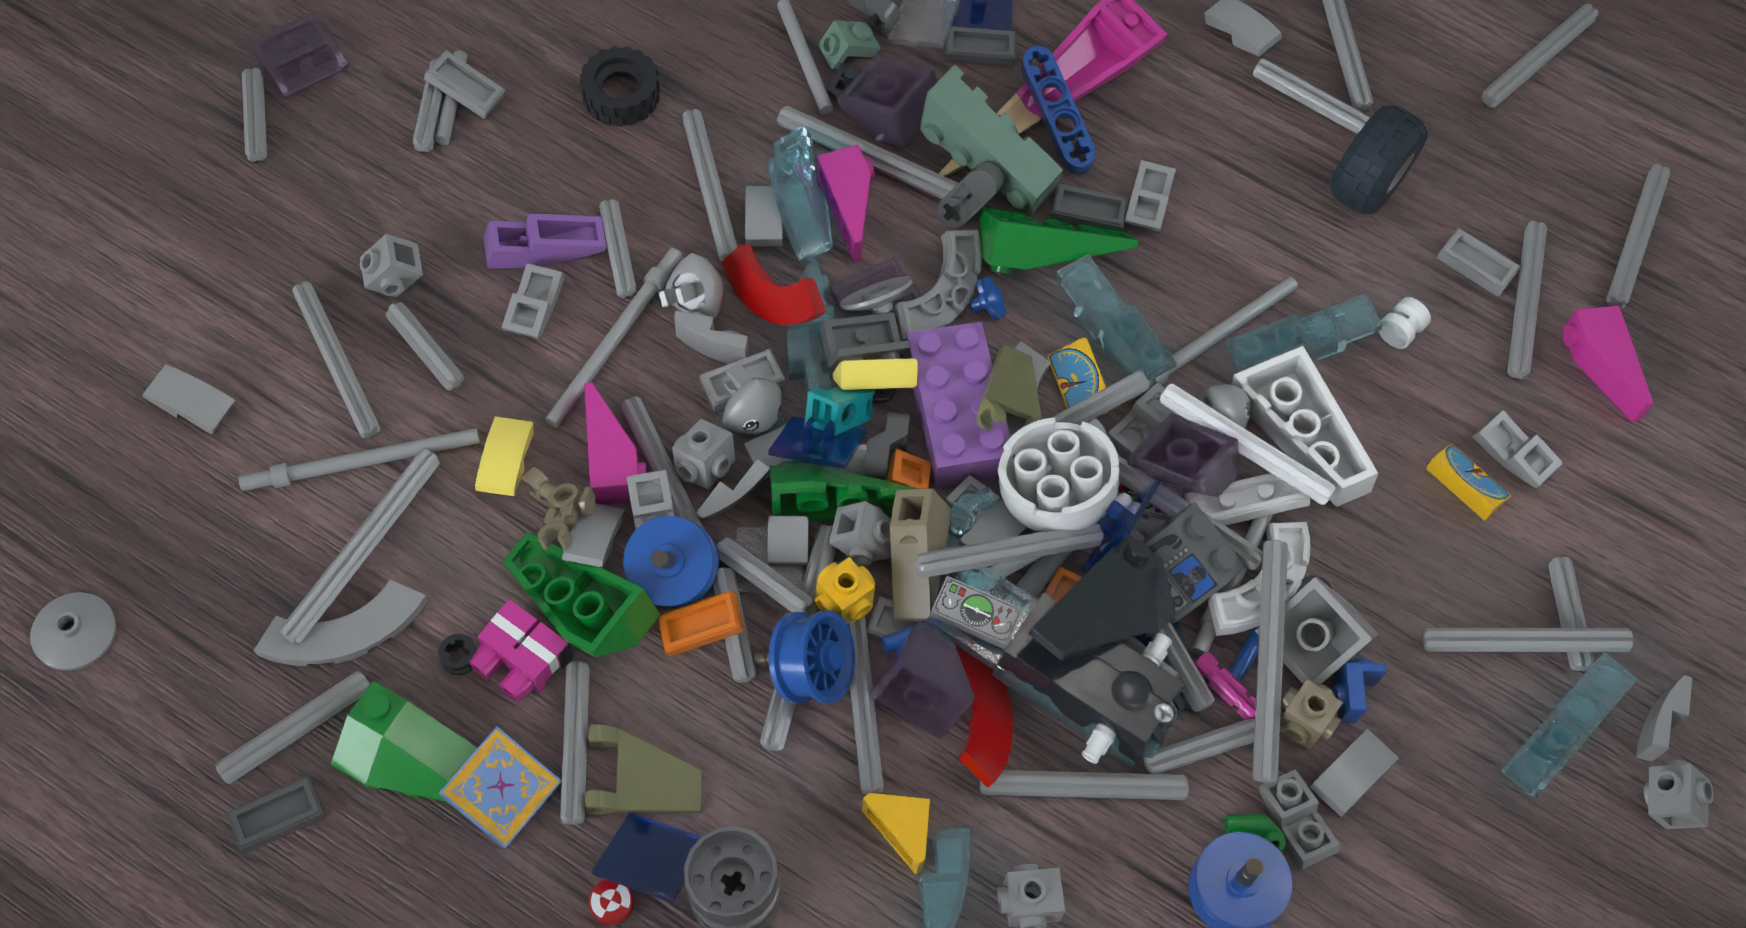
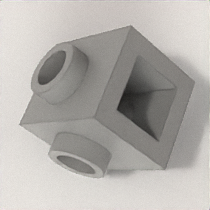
[360,234,423,298]
[672,419,736,490]
[829,501,891,565]
[1644,760,1714,829]
[997,864,1066,928]

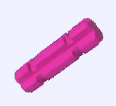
[1194,652,1256,720]

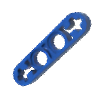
[1021,46,1096,174]

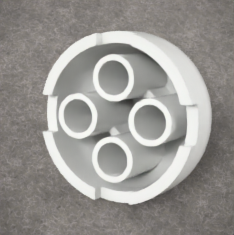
[998,418,1119,532]

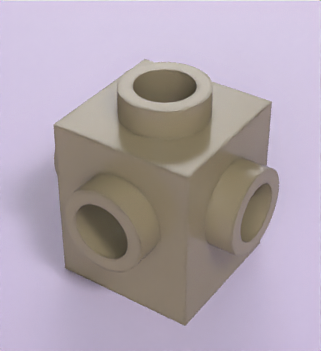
[1280,679,1343,750]

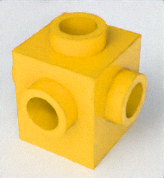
[815,557,875,624]

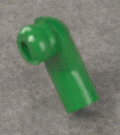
[1224,814,1286,852]

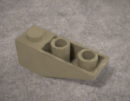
[890,489,952,621]

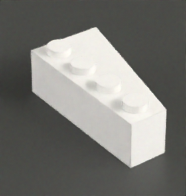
[1232,346,1378,507]

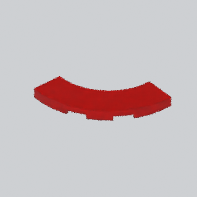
[721,244,826,325]
[939,630,1013,788]

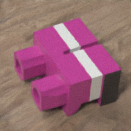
[469,599,573,703]

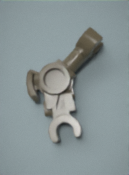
[522,467,595,550]

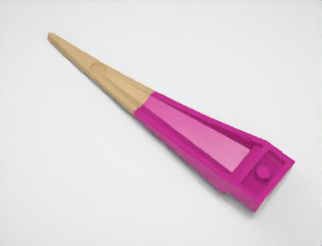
[939,0,1168,177]

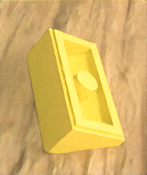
[833,358,918,390]

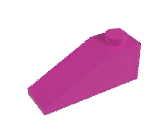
[817,145,875,263]
[1562,306,1654,422]
[584,383,647,504]

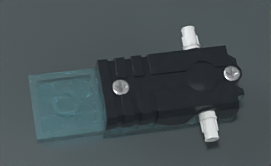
[925,567,1186,767]

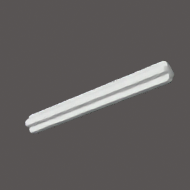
[1159,384,1336,505]

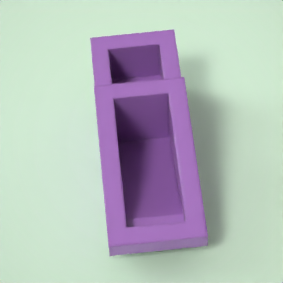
[483,213,607,269]

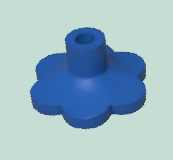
[971,276,1006,320]

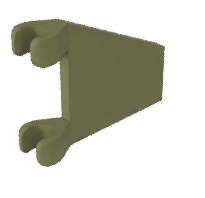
[977,345,1042,431]
[585,724,702,815]

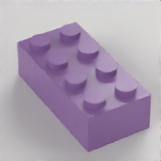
[904,321,1015,489]

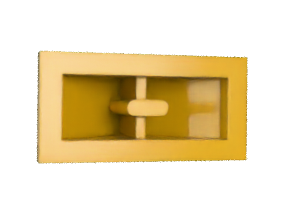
[862,793,930,875]

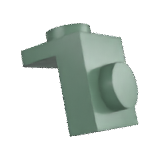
[818,20,881,69]

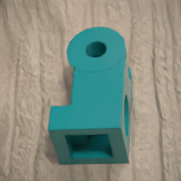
[805,386,875,436]

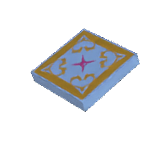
[438,726,562,849]

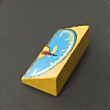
[1047,337,1108,415]
[1426,444,1511,521]

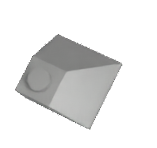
[1255,577,1379,684]

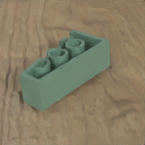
[920,65,1063,215]

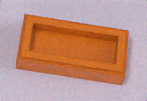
[658,590,745,657]

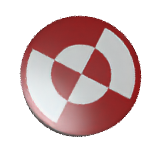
[589,879,634,926]

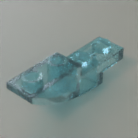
[768,126,833,264]
[1056,254,1177,381]
[787,259,835,396]
[1225,293,1382,372]
[1500,652,1638,800]

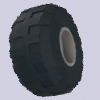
[1330,105,1428,214]

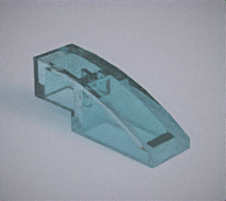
[919,828,971,928]

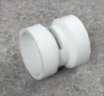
[1377,297,1431,349]

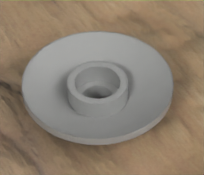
[840,276,913,315]
[30,592,116,671]

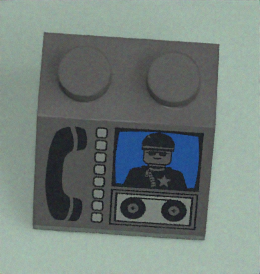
[1142,502,1245,624]

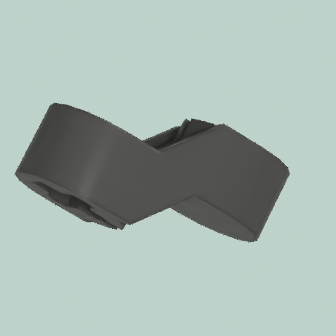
[847,0,901,34]
[937,162,1004,228]
[864,411,910,481]

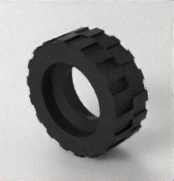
[580,46,660,126]

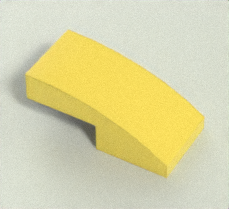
[475,416,534,496]

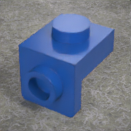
[1331,658,1386,724]

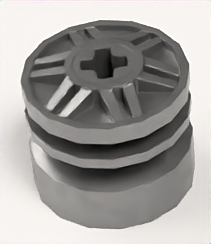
[684,826,781,928]

